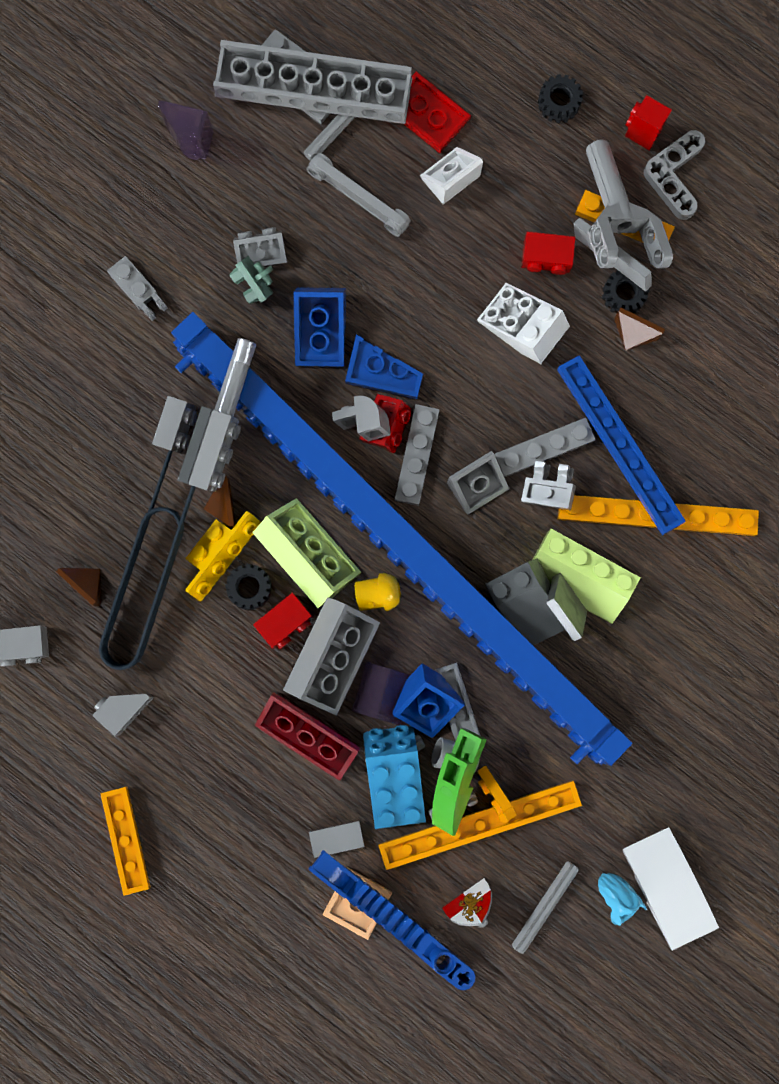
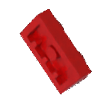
[359,394,411,453]

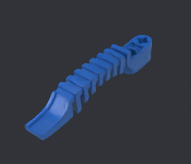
[308,850,475,990]

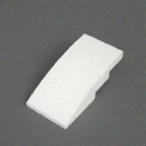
[623,827,719,951]

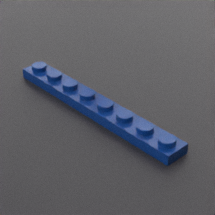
[557,355,686,536]

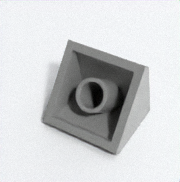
[447,451,509,515]

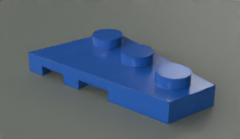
[345,334,423,399]

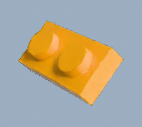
[477,766,517,821]

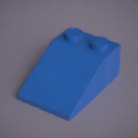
[294,287,346,367]

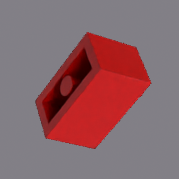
[625,95,672,151]
[521,232,575,275]
[253,592,313,649]

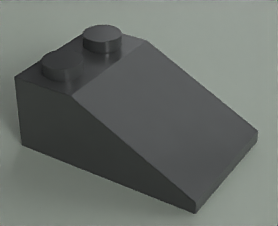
[485,558,565,645]

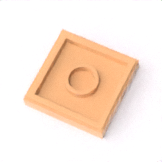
[323,867,392,940]

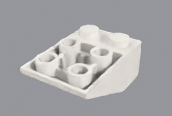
[477,283,570,364]

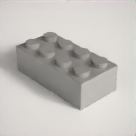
[283,597,380,716]

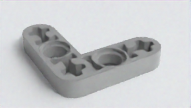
[644,130,705,220]

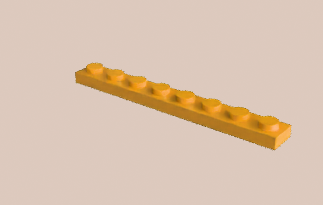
[557,495,759,536]
[378,780,582,870]

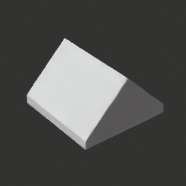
[420,147,483,205]

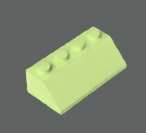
[253,498,362,608]
[532,529,641,624]

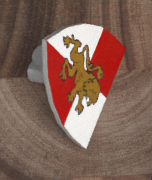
[442,878,492,927]

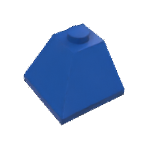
[393,663,465,738]

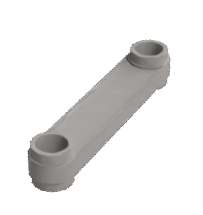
[306,153,411,237]

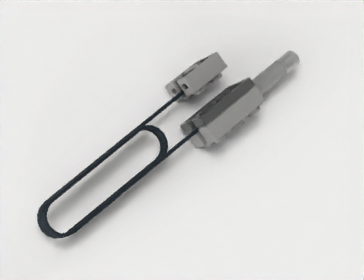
[99,338,256,670]

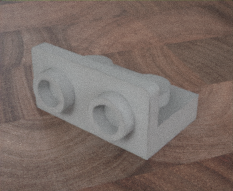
[233,227,287,266]

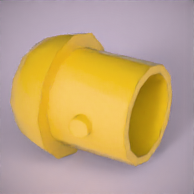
[355,573,401,611]

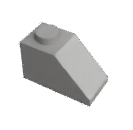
[92,694,154,736]

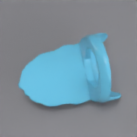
[598,873,647,925]

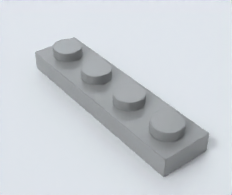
[395,404,440,506]
[494,418,595,478]

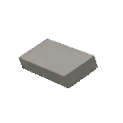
[309,820,364,858]

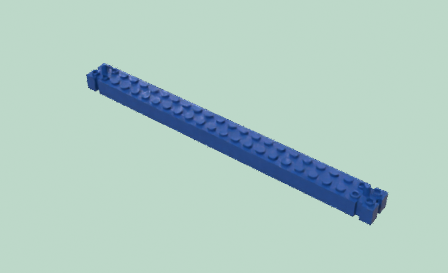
[171,312,633,766]

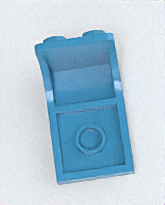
[363,725,426,829]

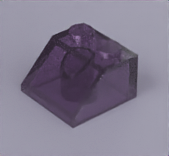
[158,100,213,160]

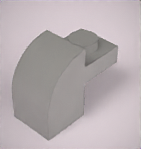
[332,396,391,441]

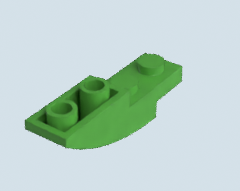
[432,728,487,836]

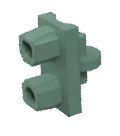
[230,255,274,304]

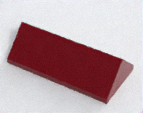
[255,692,361,781]

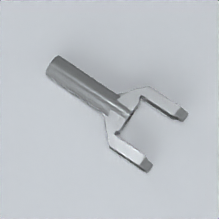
[586,140,673,268]

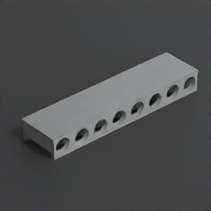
[213,40,412,124]

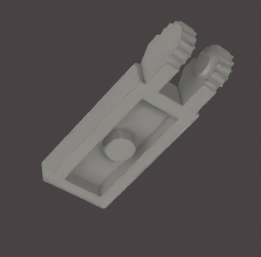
[107,256,168,321]

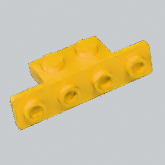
[185,511,261,602]

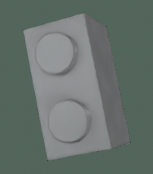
[0,625,49,667]

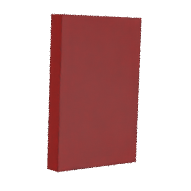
[404,71,471,153]

